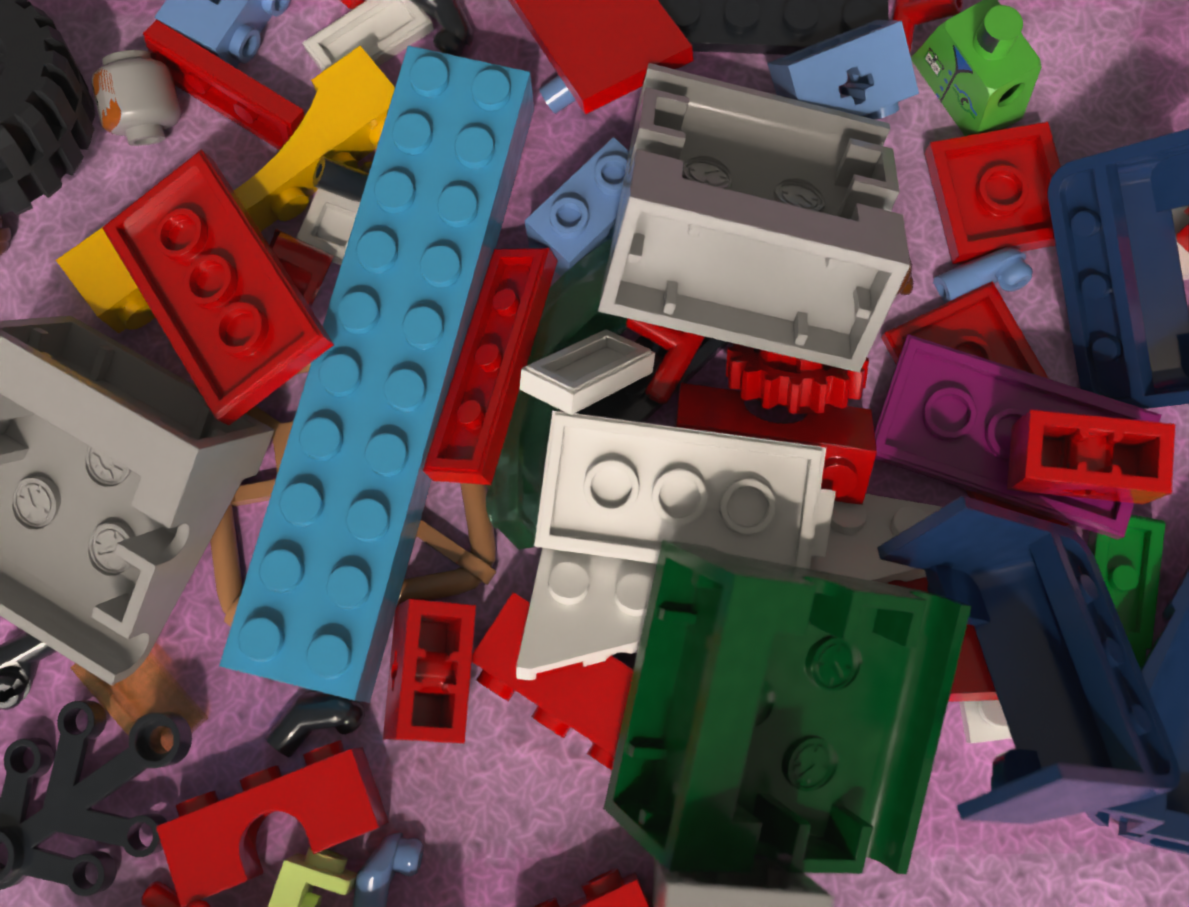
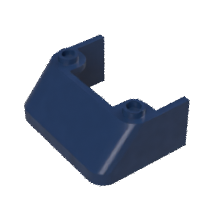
[1048,128,1189,409]
[877,495,1180,824]

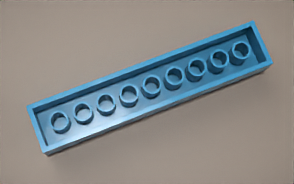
[219,45,534,703]

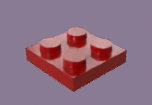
[924,122,1061,264]

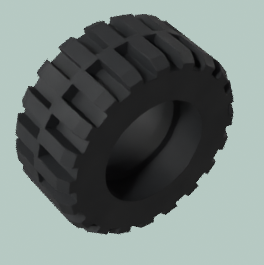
[0,0,95,216]

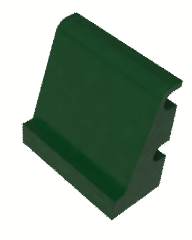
[603,540,971,874]

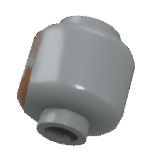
[91,50,181,146]

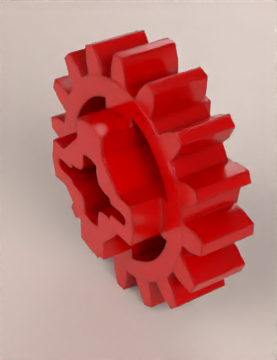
[726,343,869,414]

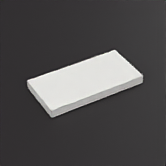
[534,411,826,569]

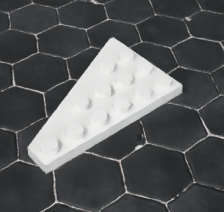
[516,494,942,681]

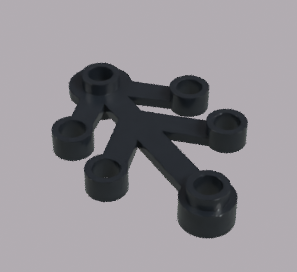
[0,700,192,896]

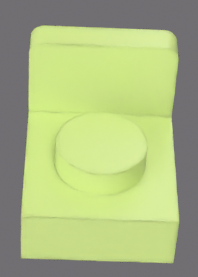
[268,847,358,907]

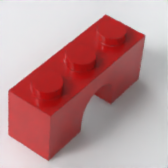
[674,383,877,505]
[156,740,389,907]

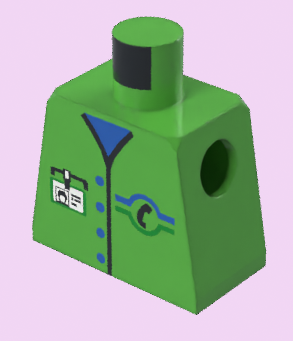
[911,0,1042,136]

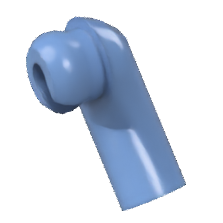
[353,832,424,907]

